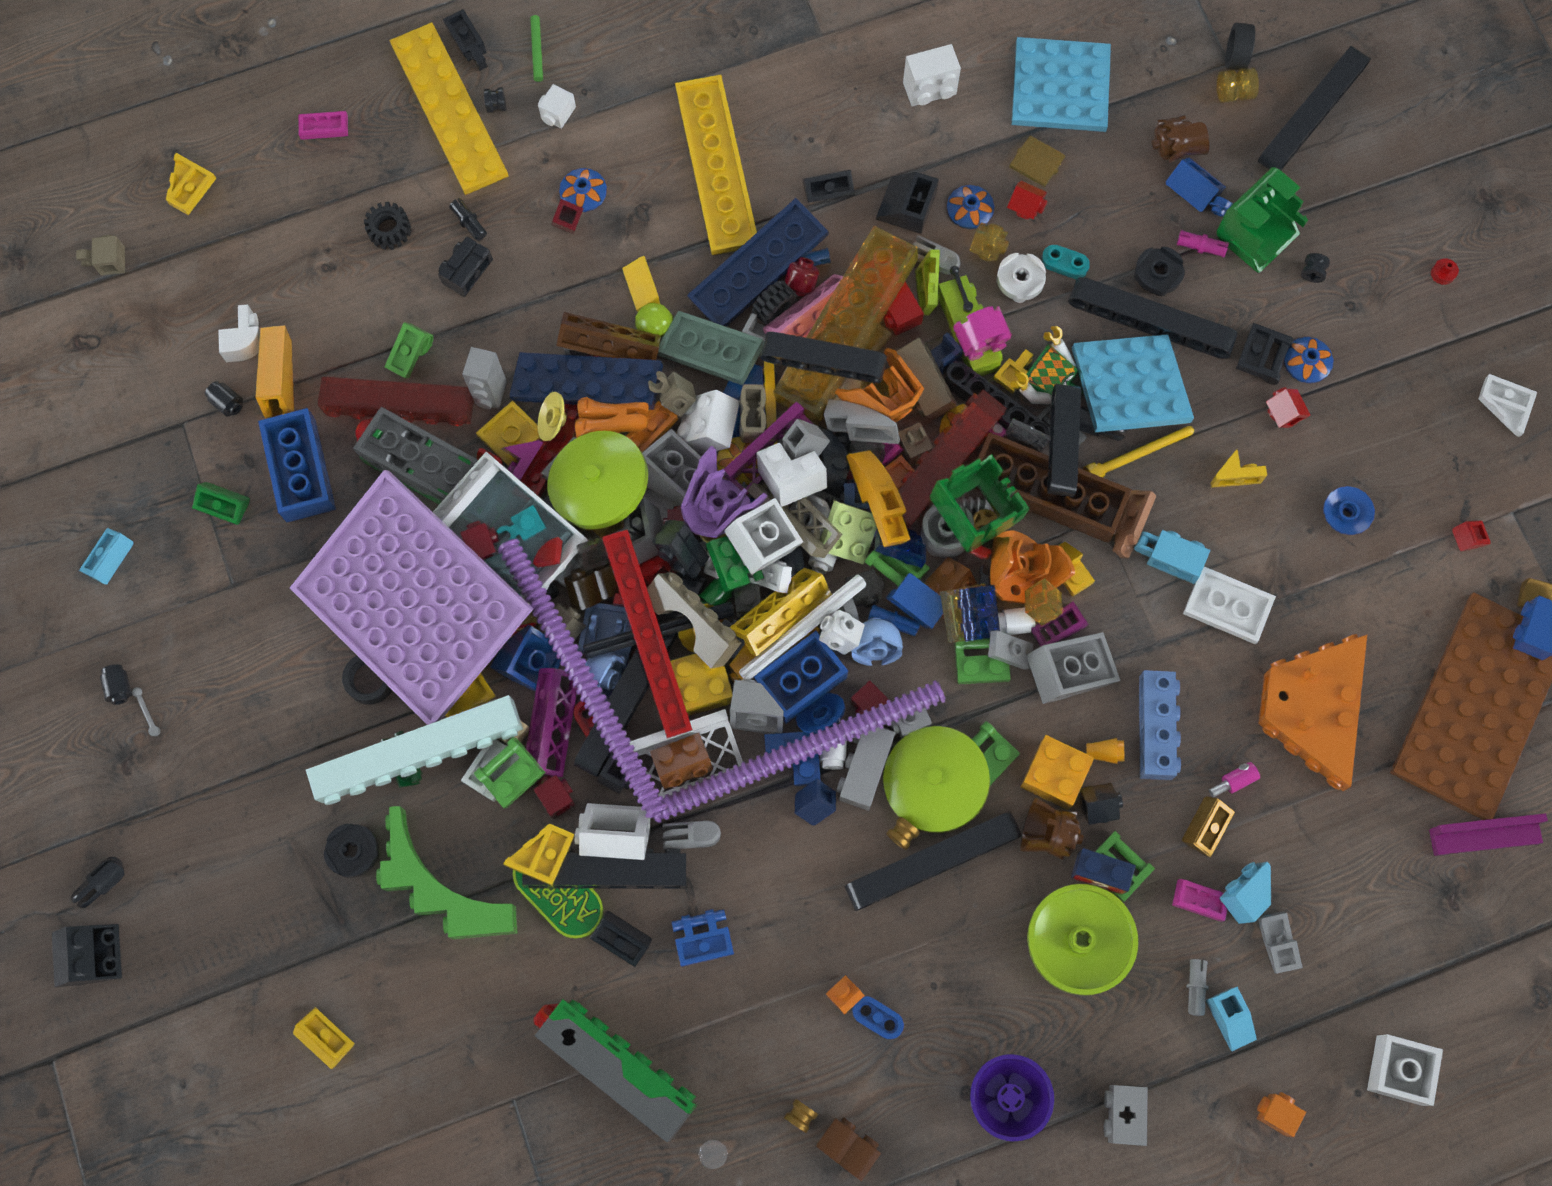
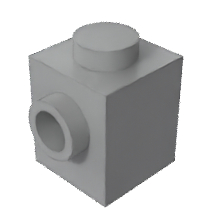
[890,708,932,739]

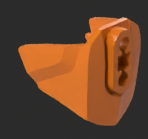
[835,348,924,422]
[990,530,1075,604]

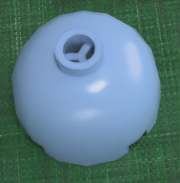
[851,618,903,666]
[585,652,628,702]

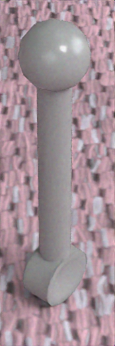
[132,687,160,737]

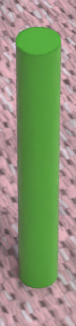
[530,15,543,82]

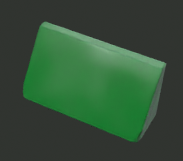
[192,482,250,525]

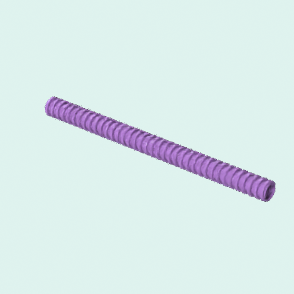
[498,539,668,818]
[653,680,946,823]

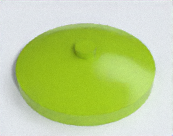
[547,431,648,529]
[883,726,990,833]
[1027,884,1138,996]

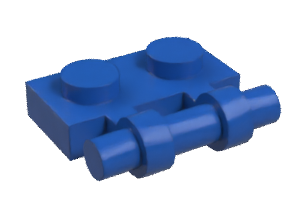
[672,909,734,967]

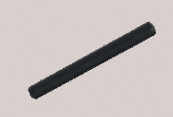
[583,602,735,659]

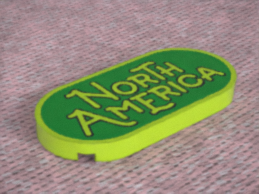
[513,869,604,939]

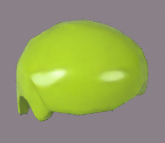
[635,303,674,337]

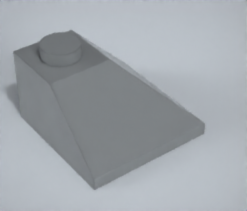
[730,679,784,734]

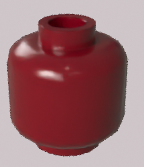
[785,257,819,296]

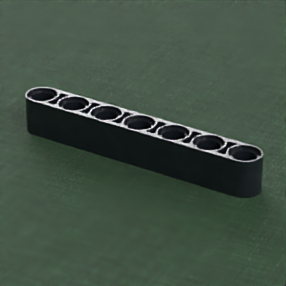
[1257,45,1371,171]
[1068,277,1238,359]
[844,811,1023,911]

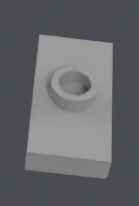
[988,631,1033,670]

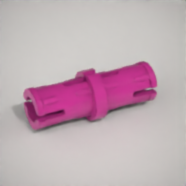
[1177,230,1229,258]

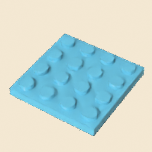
[1011,37,1111,132]
[1072,335,1194,432]

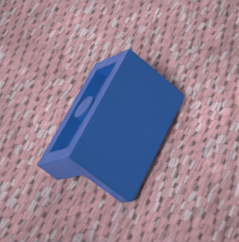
[1166,157,1226,212]
[886,573,949,629]

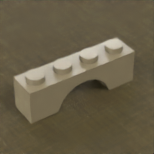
[647,572,741,669]

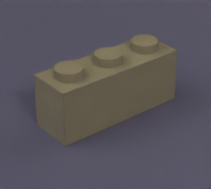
[896,338,958,421]

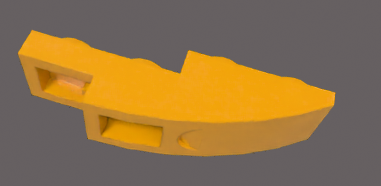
[846,450,910,547]

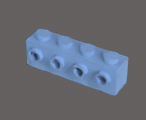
[1139,670,1181,780]

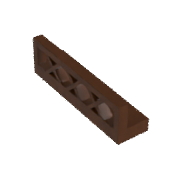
[556,312,661,360]

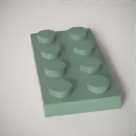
[658,311,764,385]

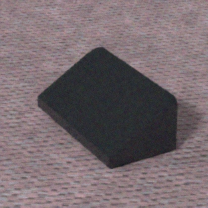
[802,169,855,203]
[590,911,652,967]

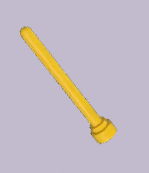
[1083,426,1194,477]

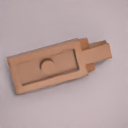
[1112,490,1156,558]

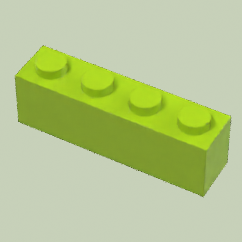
[938,275,1003,376]

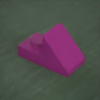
[501,440,543,486]

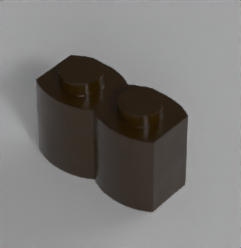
[564,557,619,610]

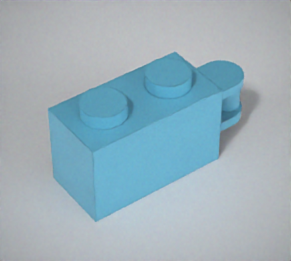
[1134,530,1210,584]

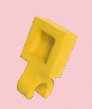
[993,349,1034,394]

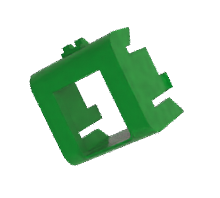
[1217,167,1308,273]
[929,454,1029,553]

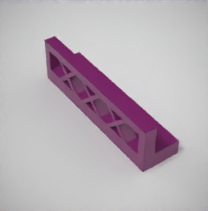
[723,402,813,495]
[526,668,577,777]
[1429,813,1548,856]

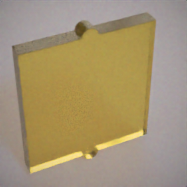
[1009,135,1066,187]

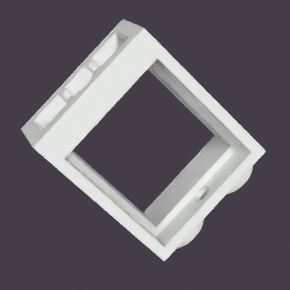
[575,803,651,860]

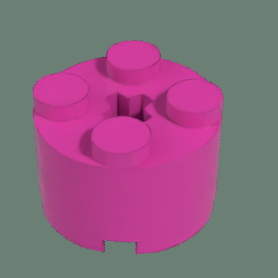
[953,306,1012,361]

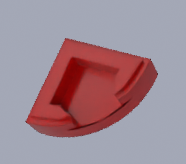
[533,537,563,568]
[969,546,992,560]

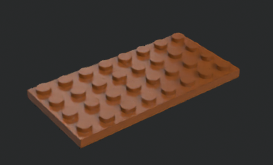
[1390,592,1552,820]

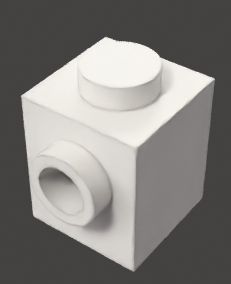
[538,84,576,129]

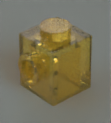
[1025,578,1062,626]

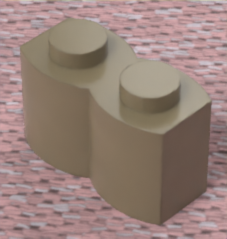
[739,384,766,443]

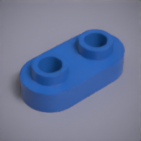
[852,996,904,1040]

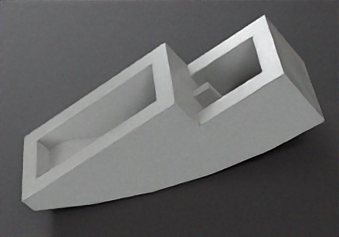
[824,399,900,444]

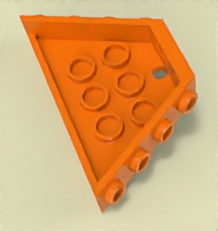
[1258,634,1367,791]

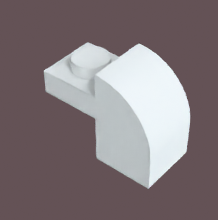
[219,304,260,363]

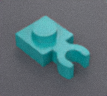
[497,505,547,542]

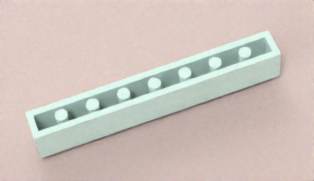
[306,695,523,805]

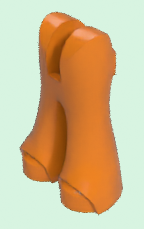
[575,397,649,438]

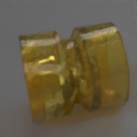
[1217,67,1259,103]

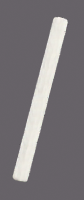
[739,575,866,679]

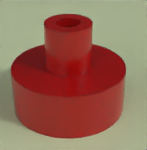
[1431,258,1459,285]

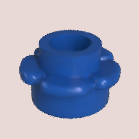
[1209,196,1233,217]

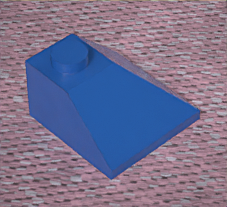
[490,625,562,692]

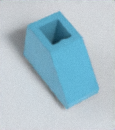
[1219,862,1271,924]
[1205,987,1257,1051]

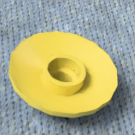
[538,392,566,441]

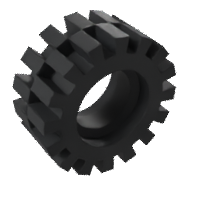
[364,202,411,250]
[752,280,798,326]

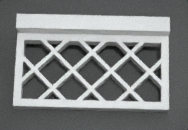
[629,709,743,798]

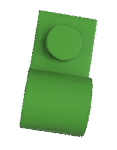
[385,322,434,378]

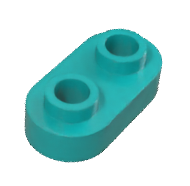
[1041,245,1090,279]

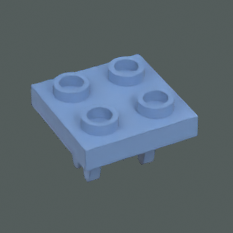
[577,603,632,661]

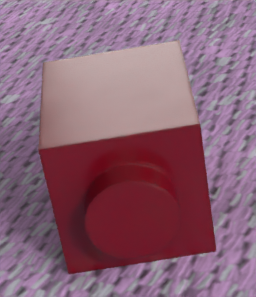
[551,199,584,235]

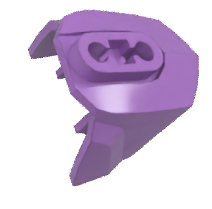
[681,446,768,538]

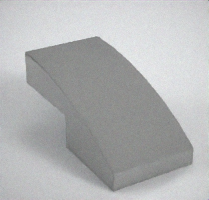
[1258,911,1303,974]

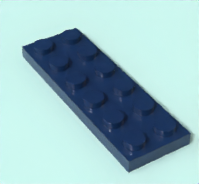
[687,198,829,327]
[509,352,663,410]

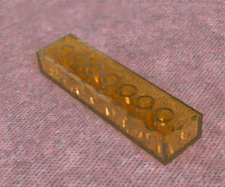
[773,226,918,424]

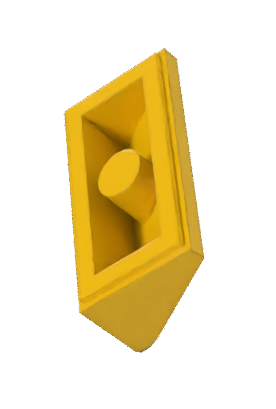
[622,256,660,312]
[293,1007,355,1069]

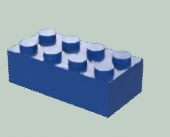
[258,408,336,523]

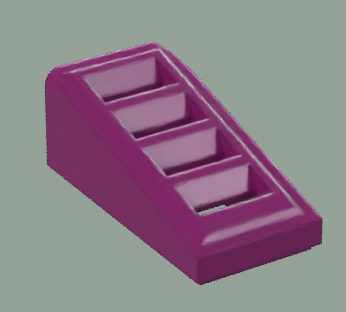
[1031,601,1089,647]

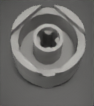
[920,502,974,558]

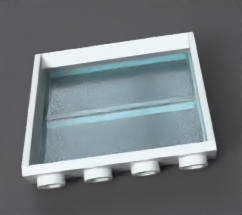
[433,452,588,605]

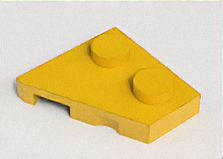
[504,824,575,886]

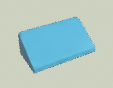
[79,528,133,584]

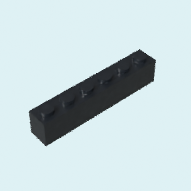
[522,848,686,889]

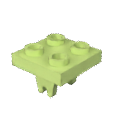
[820,500,877,564]

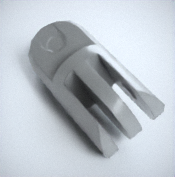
[907,235,961,275]
[663,820,721,850]

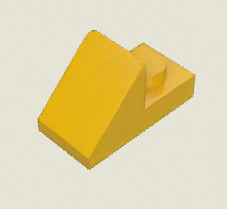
[1210,450,1267,488]
[1058,541,1095,597]

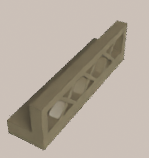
[747,483,843,558]

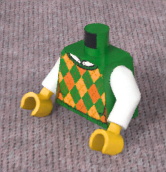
[1010,326,1083,405]

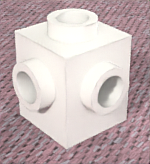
[819,609,865,655]

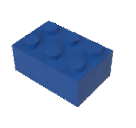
[753,631,848,724]

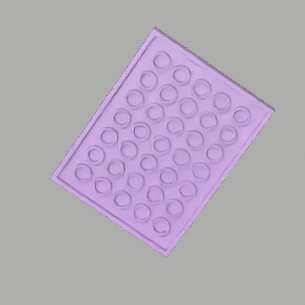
[290,470,533,725]

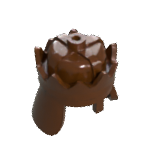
[1151,115,1210,163]
[1020,798,1084,860]

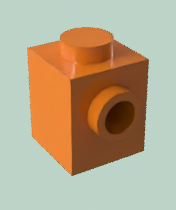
[1257,1092,1306,1137]

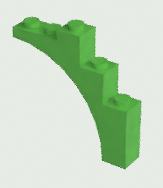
[376,806,517,940]

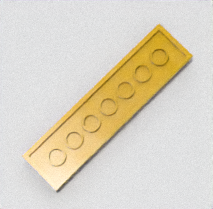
[389,22,509,195]
[675,75,757,255]

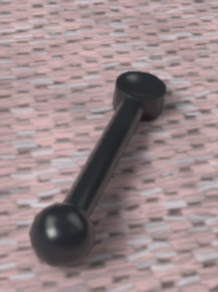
[950,266,973,313]

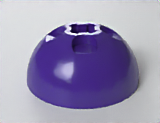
[970,1054,1054,1141]

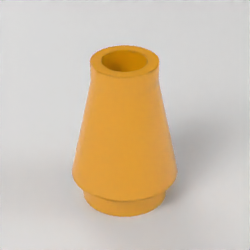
[1086,738,1124,764]

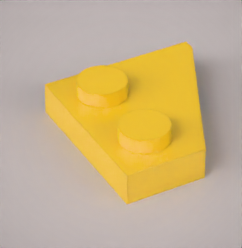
[166,153,216,215]

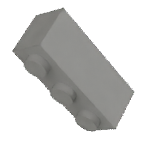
[462,347,507,409]
[836,727,896,811]

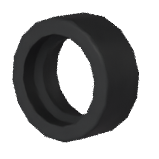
[1225,22,1256,71]
[342,656,392,705]

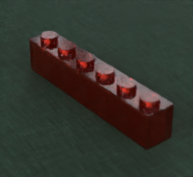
[318,377,474,426]
[898,390,1007,529]

